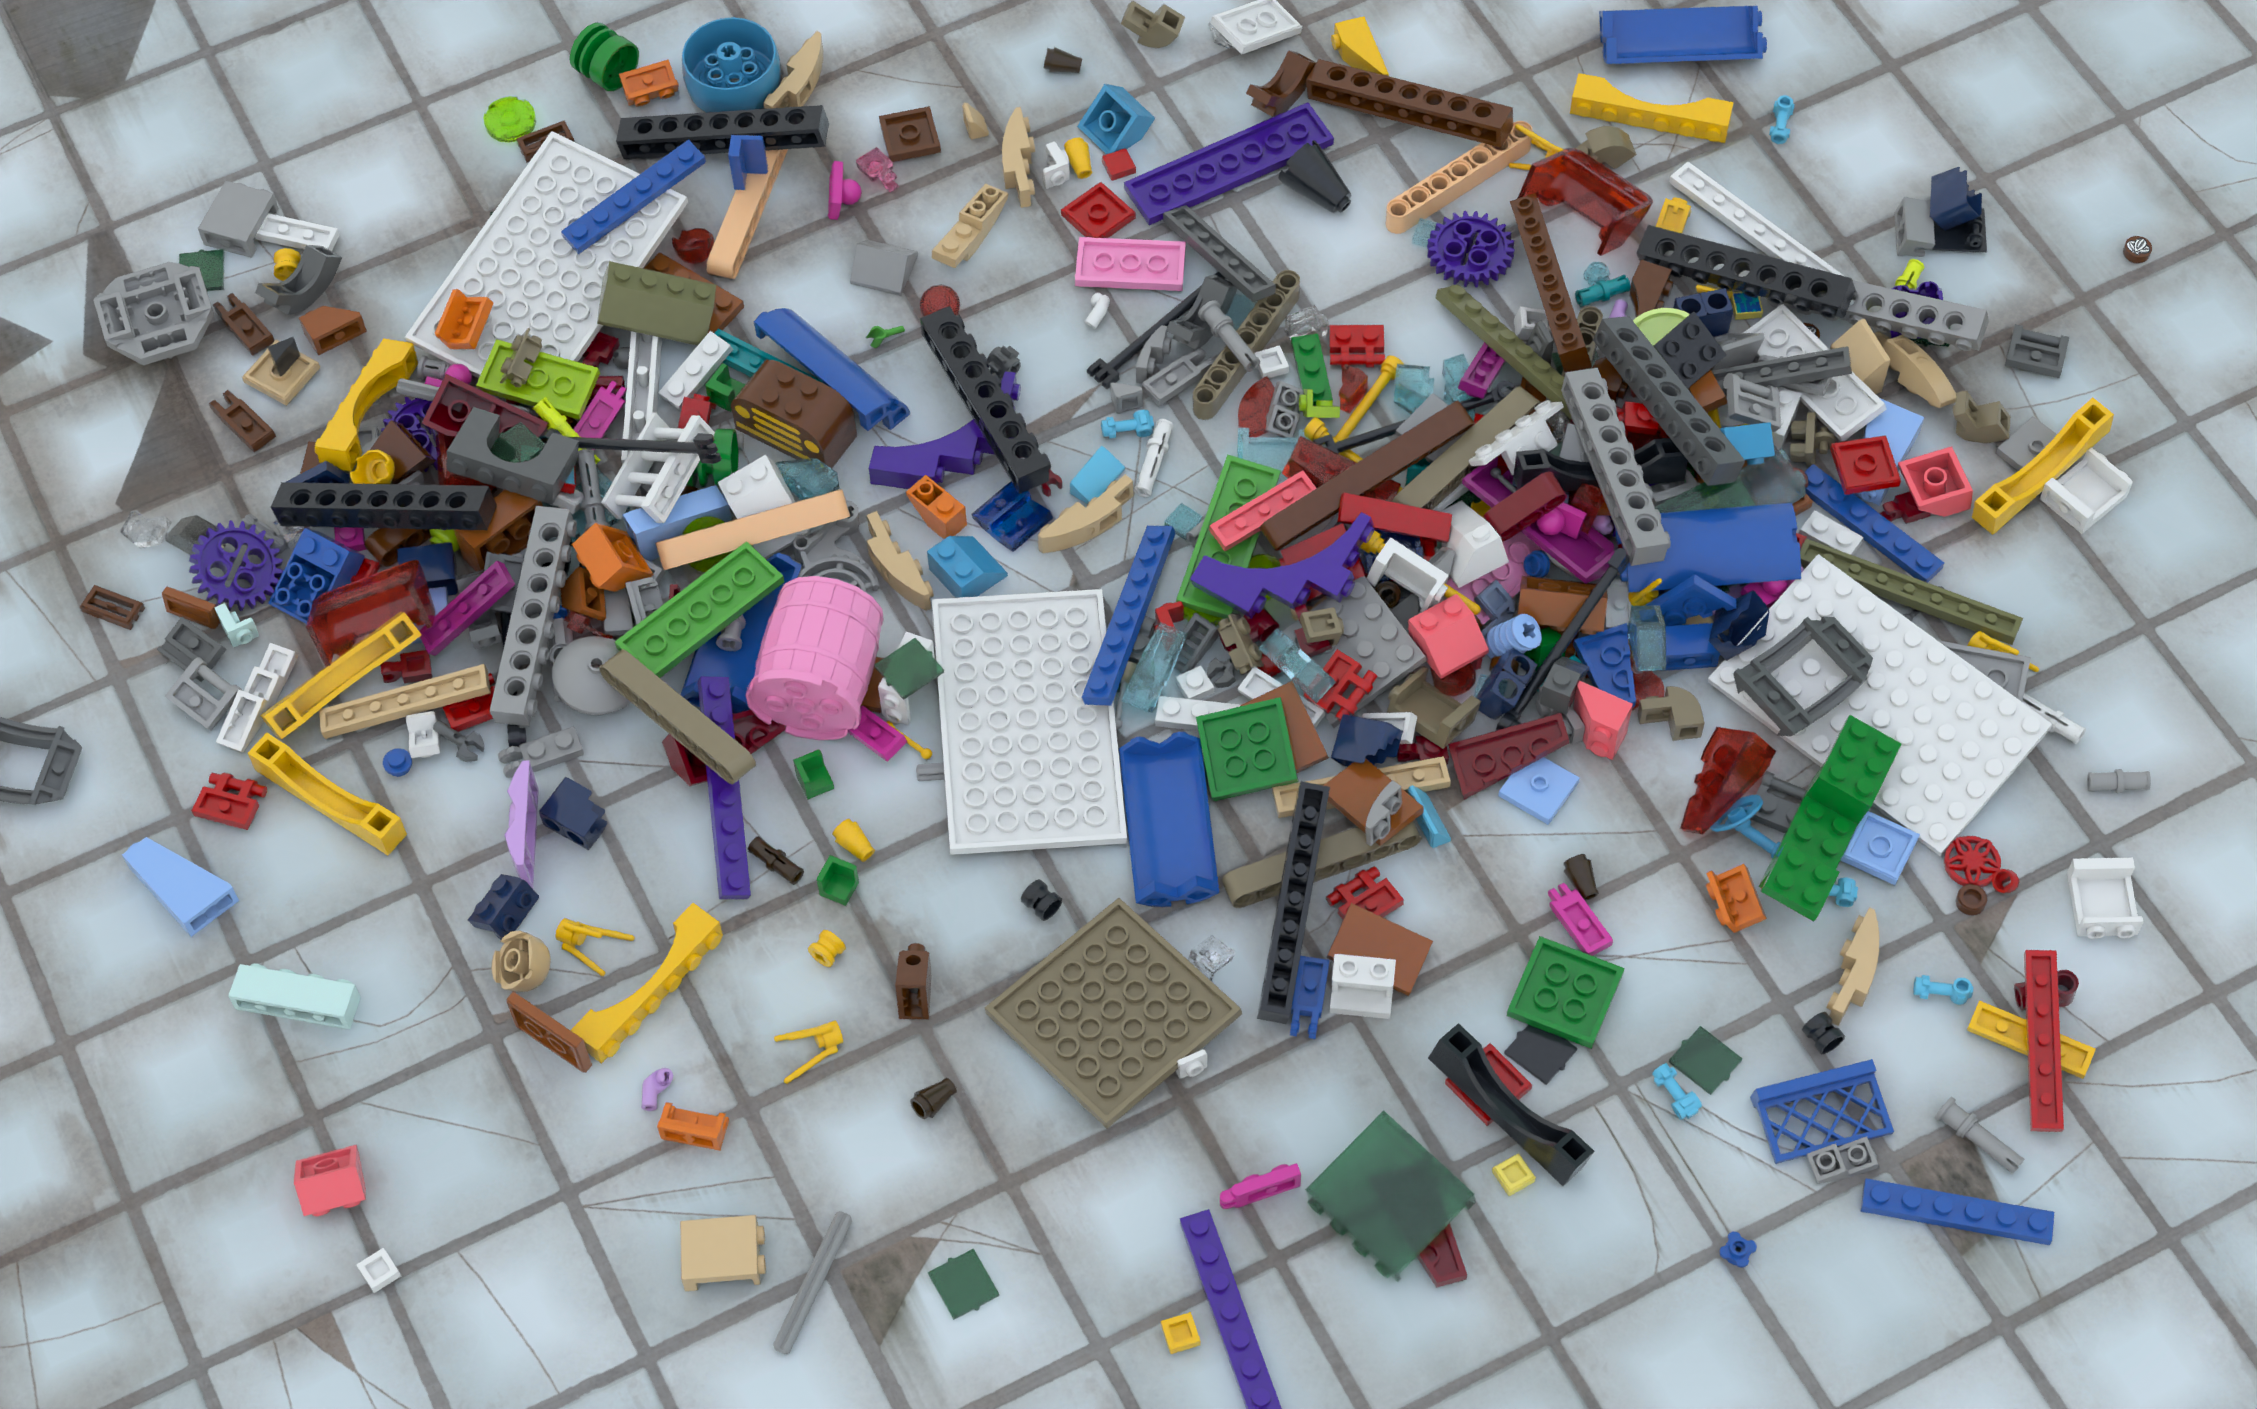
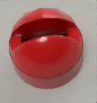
[1992,869,2019,893]

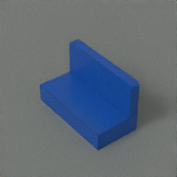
[728,135,768,190]
[1658,623,1720,671]

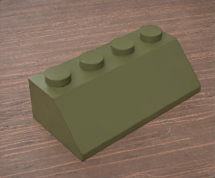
[597,261,716,346]

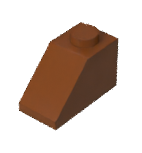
[299,306,367,356]
[560,566,606,621]

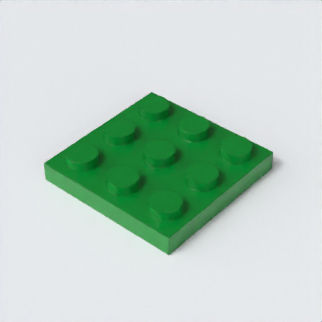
[1196,697,1299,802]
[1506,936,1625,1049]

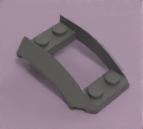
[1733,617,1873,736]
[0,717,82,805]

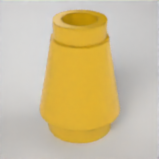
[1064,137,1092,179]
[832,818,875,862]

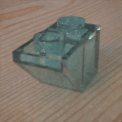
[1394,364,1434,414]
[775,458,840,500]
[1627,605,1666,671]

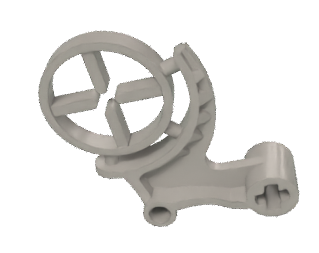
[793,500,880,592]

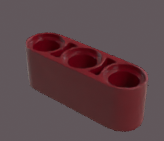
[1483,472,1567,542]

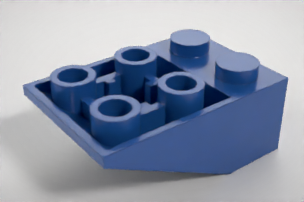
[268,528,365,628]

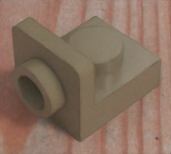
[1299,607,1344,646]

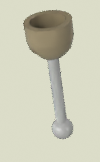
[1115,661,1139,730]

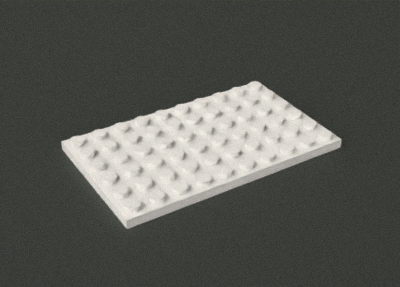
[405,131,688,378]
[1708,554,2052,857]
[932,589,1127,855]

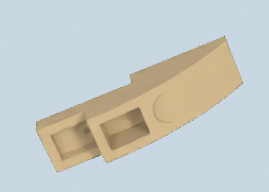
[764,31,823,109]
[1002,107,1035,208]
[932,184,1008,268]
[1874,331,1956,408]
[1038,474,1134,553]
[866,511,934,611]
[1826,907,1880,1026]

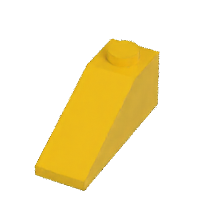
[1331,16,1389,76]

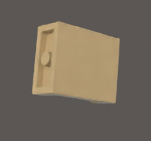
[680,1215,766,1291]

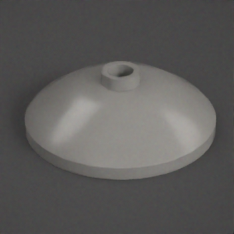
[552,636,629,715]

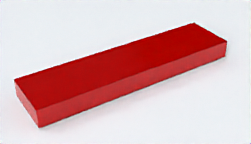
[1337,493,1452,543]

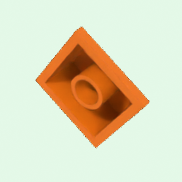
[572,523,654,592]

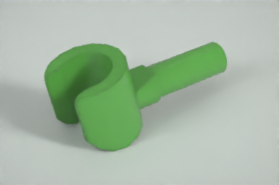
[866,326,905,348]

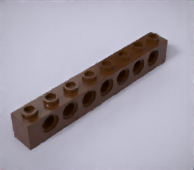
[1306,59,1513,148]
[1510,193,1592,373]

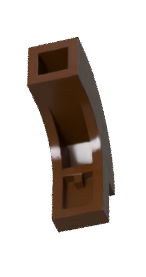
[1246,50,1316,117]

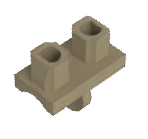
[1790,412,1836,469]

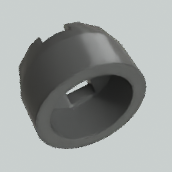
[613,347,630,369]

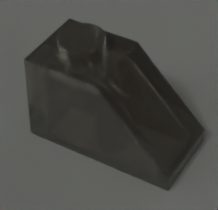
[164,515,226,555]

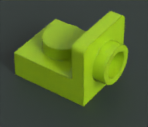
[1299,389,1340,418]

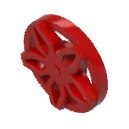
[1944,836,2001,887]

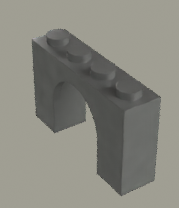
[447,407,579,505]

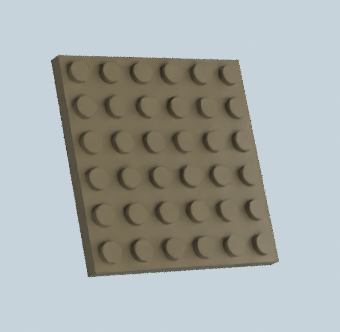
[985,898,1242,1129]

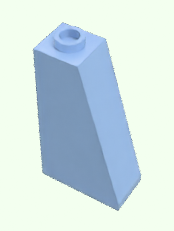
[1854,398,1924,506]
[623,485,732,562]
[122,837,239,937]

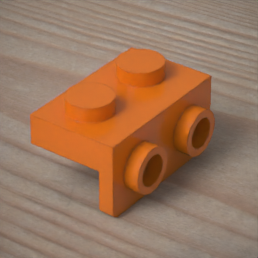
[619,59,679,107]
[435,289,494,349]
[1706,864,1767,933]

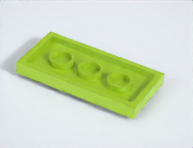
[476,339,600,420]

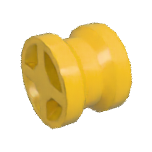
[274,248,301,281]
[808,930,846,967]

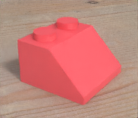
[1898,446,1973,517]
[1408,594,1489,679]
[1573,680,1633,760]
[294,1144,366,1216]

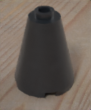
[1278,140,1351,213]

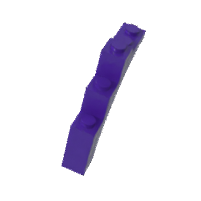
[868,371,1021,489]
[1190,512,1375,619]

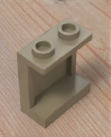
[1387,666,1481,749]

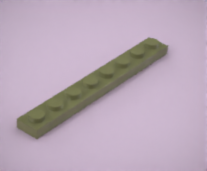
[1435,284,1572,419]
[1800,538,2023,645]

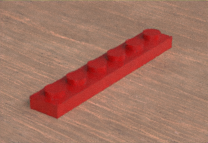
[2024,950,2064,1132]

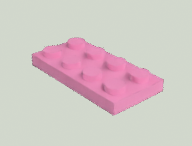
[1075,237,1186,291]
[1446,532,1551,626]

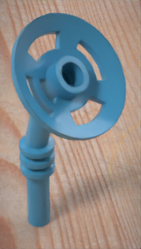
[1709,795,1780,858]

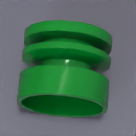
[569,22,639,91]
[686,429,739,487]

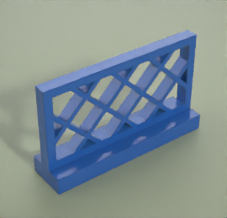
[1750,1059,1894,1164]

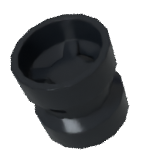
[1021,879,1062,921]
[1802,1012,1845,1055]

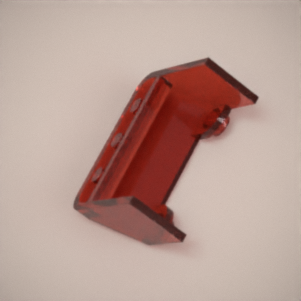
[1517,148,1653,256]
[306,560,436,667]

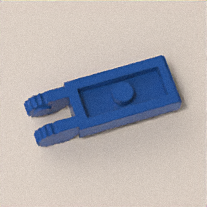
[1290,956,1330,1039]

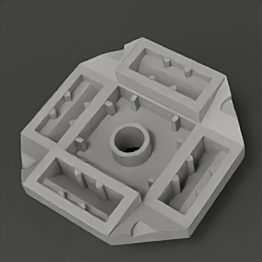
[93,262,214,365]

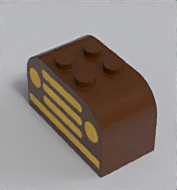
[731,360,857,475]

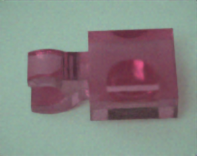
[856,147,899,192]

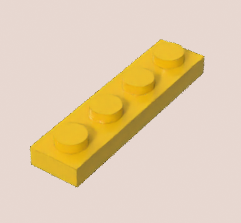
[1967,1000,2096,1079]

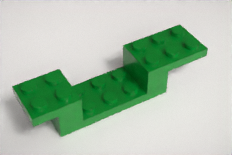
[1758,715,1901,922]

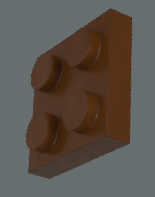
[879,106,941,162]

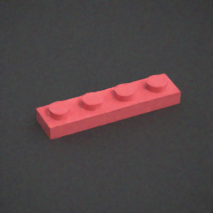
[1209,470,1317,551]

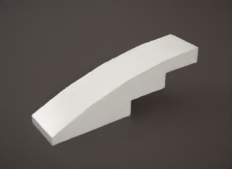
[216,643,299,753]

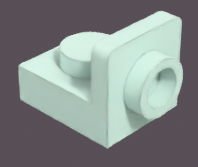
[214,603,259,648]

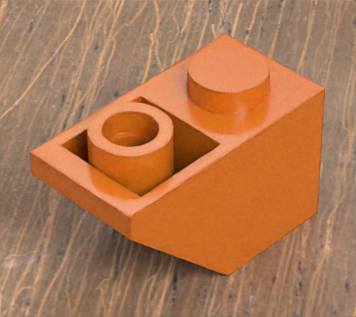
[906,475,967,539]

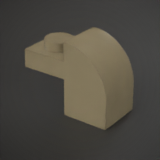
[1121,0,1185,48]
[1570,126,1637,176]
[1953,391,2011,443]
[1637,686,1704,741]

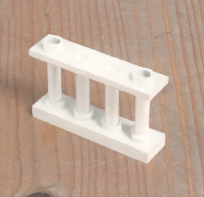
[601,413,715,523]

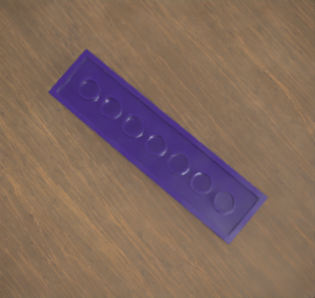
[1124,102,1334,226]

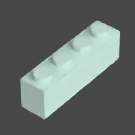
[228,964,361,1030]

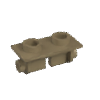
[500,328,542,387]
[1218,614,1264,675]

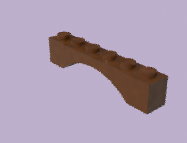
[1592,260,1674,404]

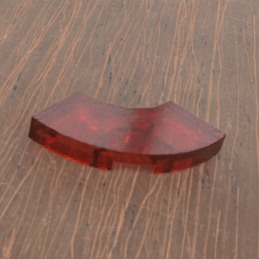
[1238,376,1275,442]

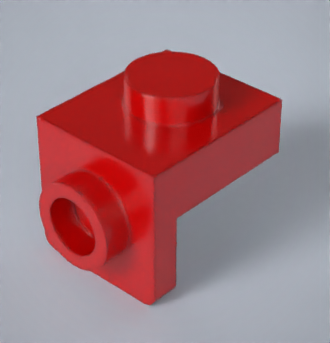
[678,394,717,429]
[1616,401,1658,436]
[1154,601,1184,651]

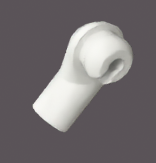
[1084,293,1110,329]

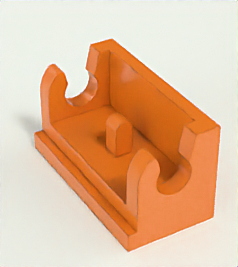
[657,1102,729,1151]

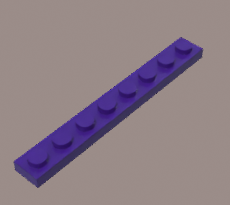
[698,676,751,899]
[1180,1209,1282,1409]

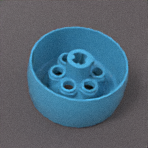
[682,17,781,113]

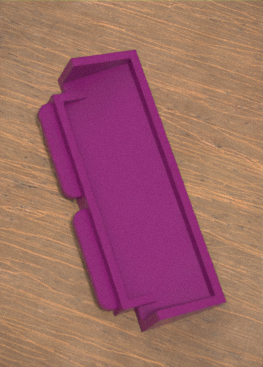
[1462,457,1615,584]

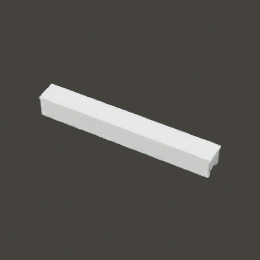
[621,331,662,465]

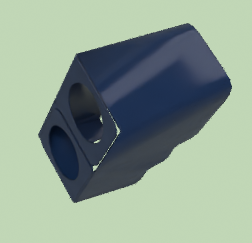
[1930,167,1982,231]
[1673,288,1733,337]
[398,543,458,596]
[1709,590,1770,661]
[1476,648,1538,720]
[1331,714,1403,767]
[539,777,607,850]

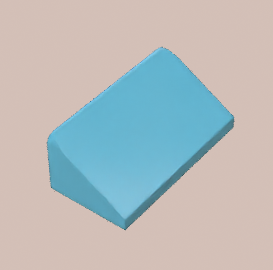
[1070,446,1125,504]
[1408,785,1451,848]

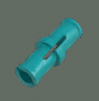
[1575,275,1631,307]

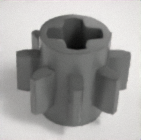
[987,346,1021,379]

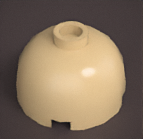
[491,930,551,992]

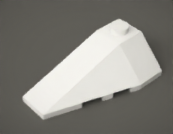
[1441,500,1509,588]

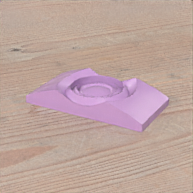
[505,760,539,889]

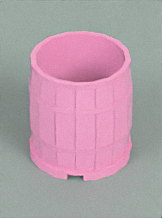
[746,576,884,740]

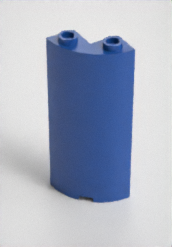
[1599,6,1767,64]
[754,308,910,431]
[1616,503,1801,592]
[681,553,801,713]
[1119,732,1220,907]

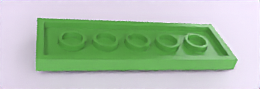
[1176,454,1281,621]
[615,541,785,678]

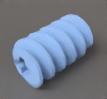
[1486,614,1542,659]

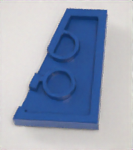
[1634,575,1736,630]
[1573,623,1636,708]

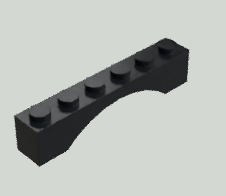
[1513,438,1688,492]
[1428,1023,1595,1186]

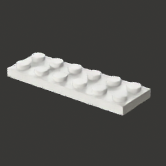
[1744,304,1887,442]

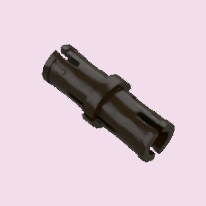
[748,836,804,885]

